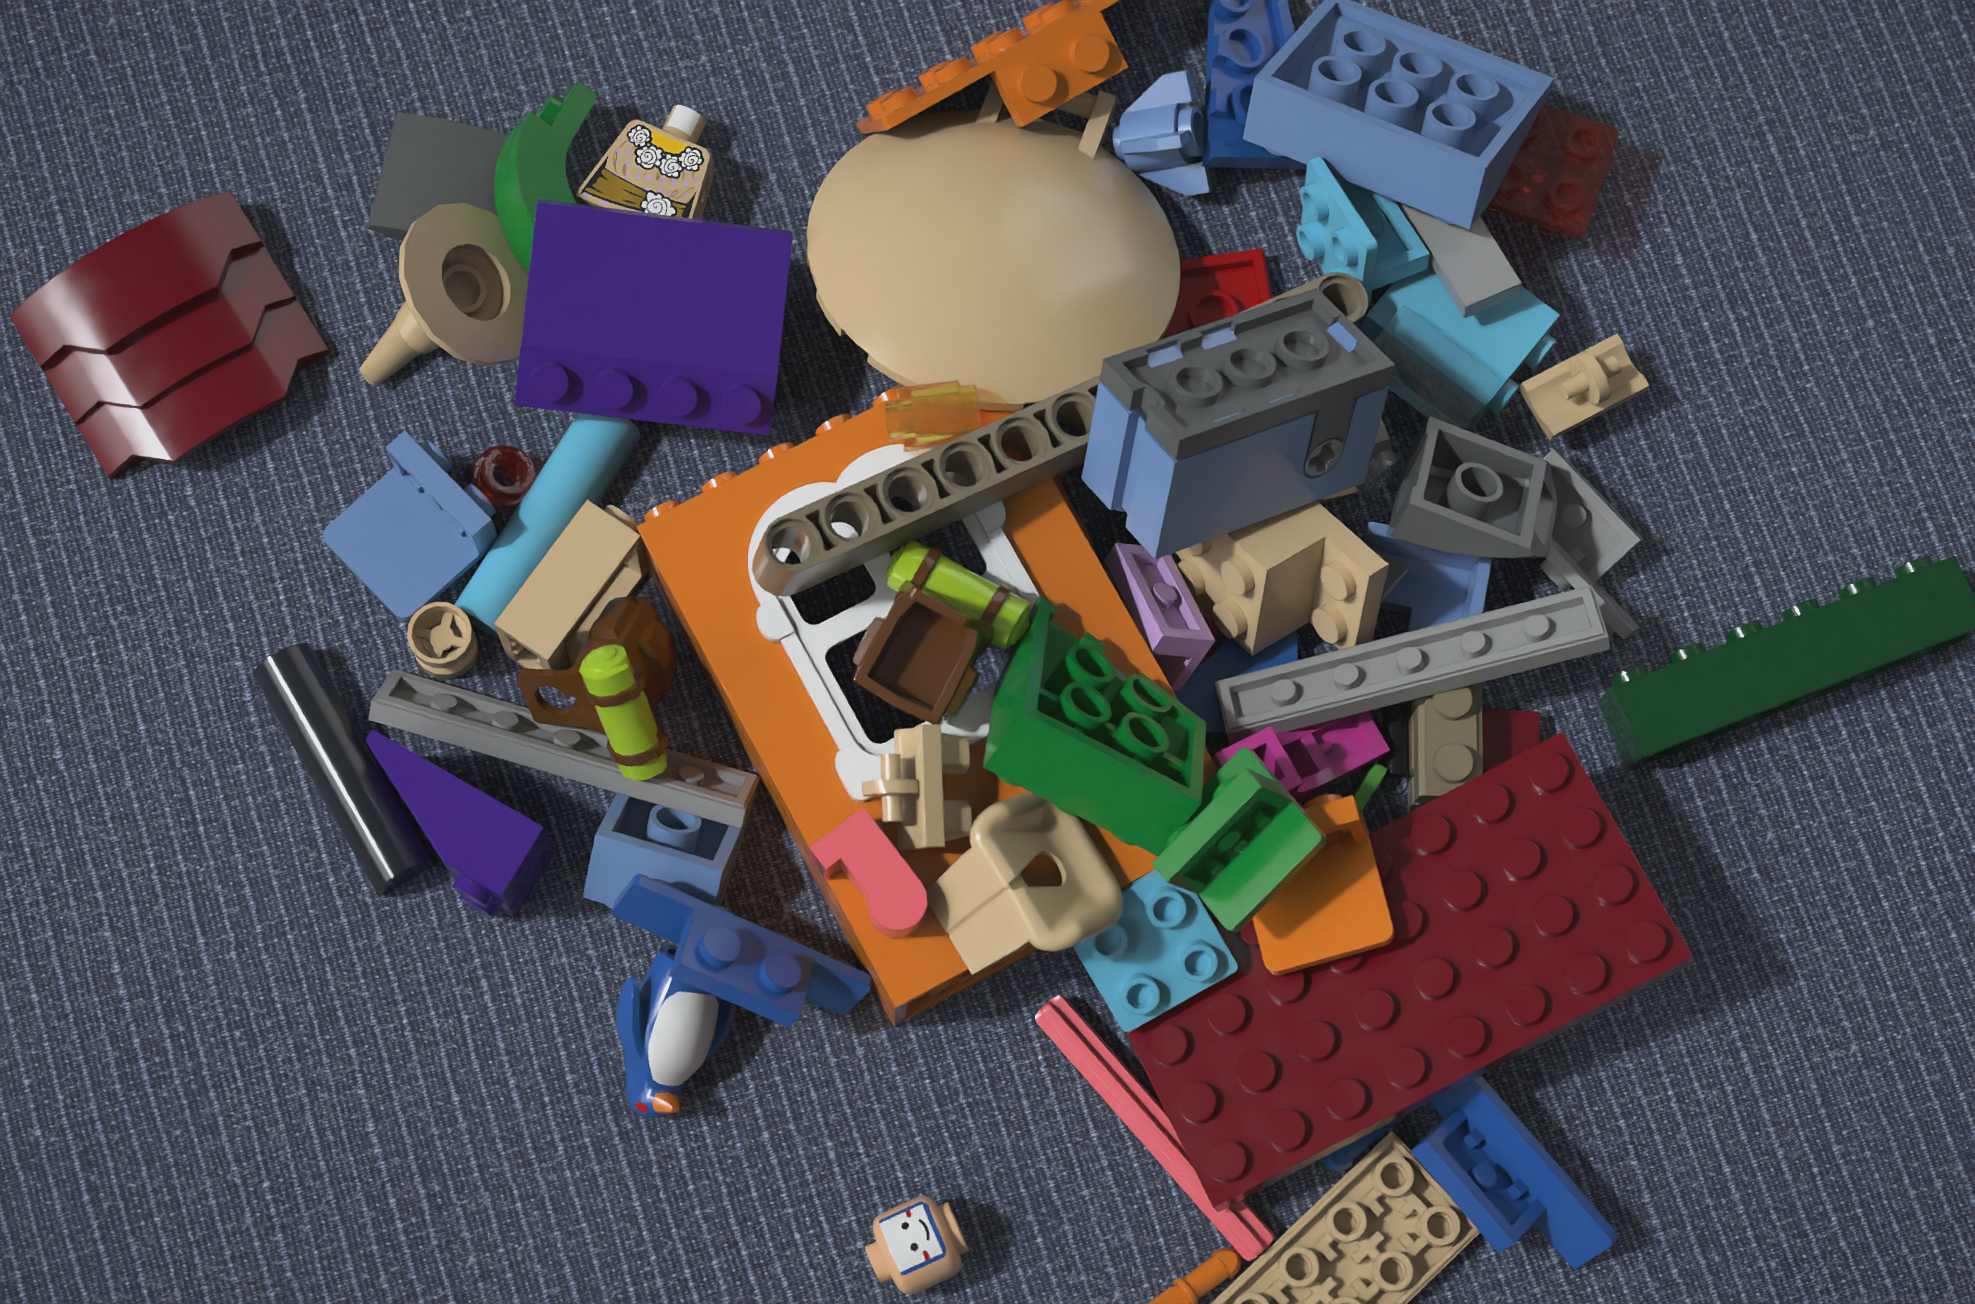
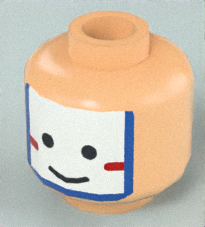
[865,1195,969,1295]

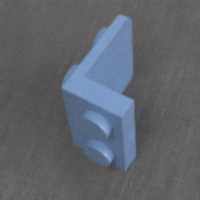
[323,431,498,621]

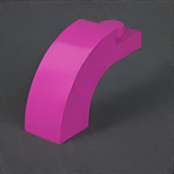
[1212,711,1390,804]

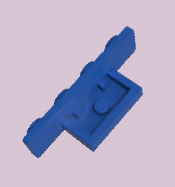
[611,874,873,1028]
[1411,1075,1618,1268]

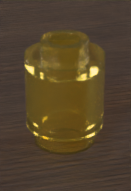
[884,380,981,452]

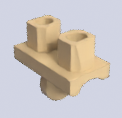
[1518,334,1650,441]
[862,724,972,851]

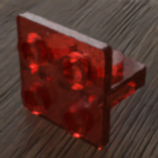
[1486,104,1619,239]

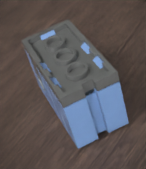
[1081,288,1395,560]

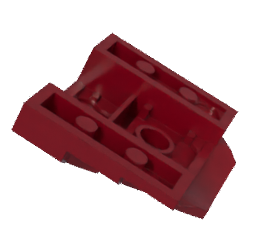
[9,191,330,480]

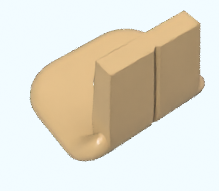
[926,791,1124,975]

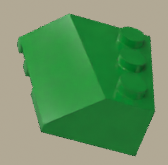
[983,596,1206,856]

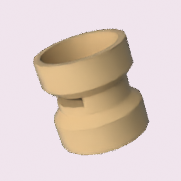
[407,602,479,679]

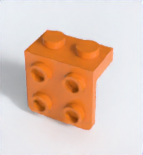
[1253,794,1395,975]

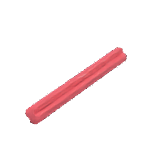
[1035,994,1275,1261]

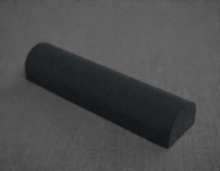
[253,643,436,897]

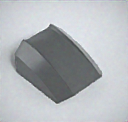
[1386,416,1558,559]

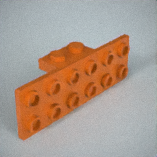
[856,0,1128,134]

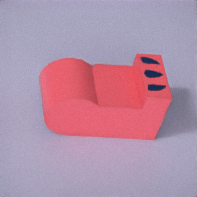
[809,807,927,938]

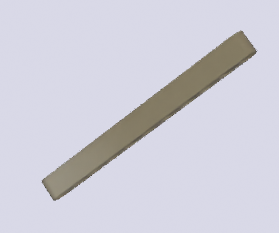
[752,272,1368,597]

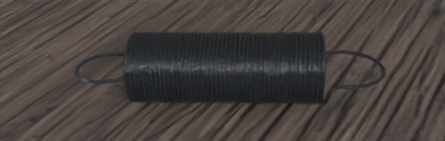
[1382,701,1408,796]

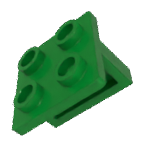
[1151,747,1327,932]

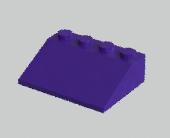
[514,199,793,436]

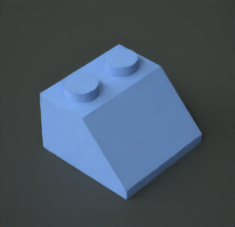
[583,793,753,909]

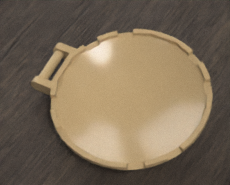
[805,80,1180,412]

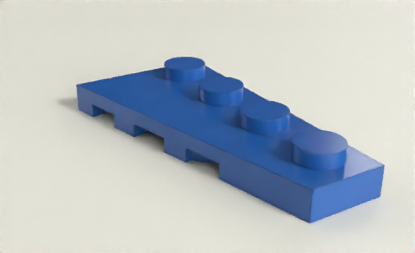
[1202,0,1307,170]

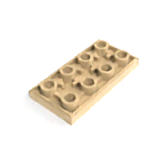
[1210,1131,1480,1304]

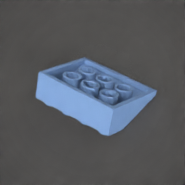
[1243,0,1555,230]

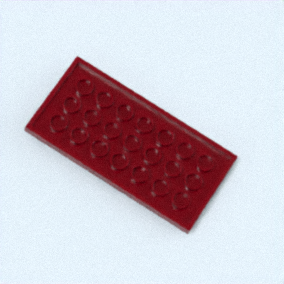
[1126,731,1694,1212]

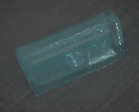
[1373,306,1501,431]

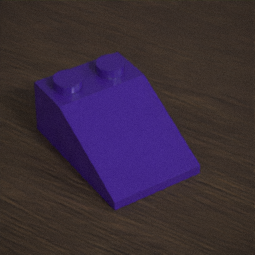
[365,729,555,919]

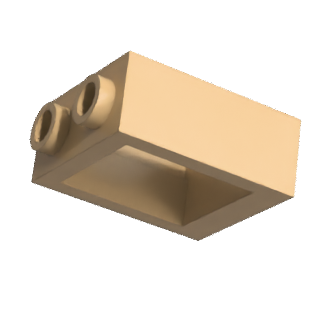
[494,500,648,692]

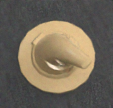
[359,203,529,387]

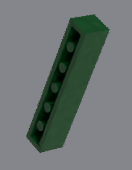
[1597,555,1975,771]

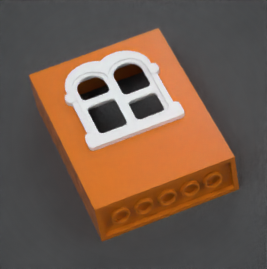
[636,385,1219,1027]

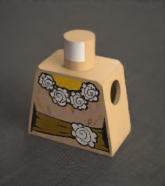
[576,105,714,220]

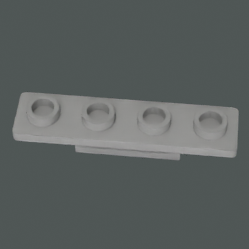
[1540,448,1643,640]

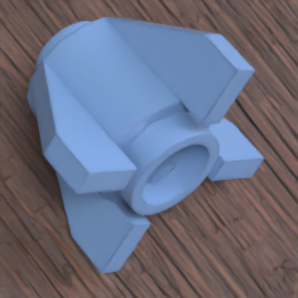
[1113,69,1213,196]

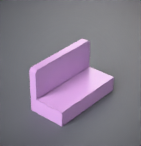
[1104,543,1215,691]

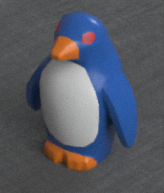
[616,943,736,1118]

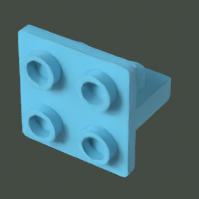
[1296,156,1430,321]
[1073,869,1238,1032]

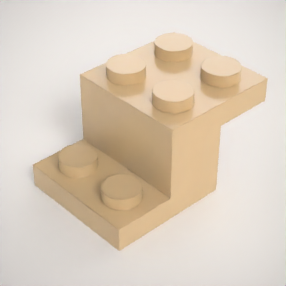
[1172,500,1389,656]

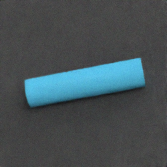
[454,413,641,642]

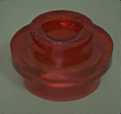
[472,445,536,508]

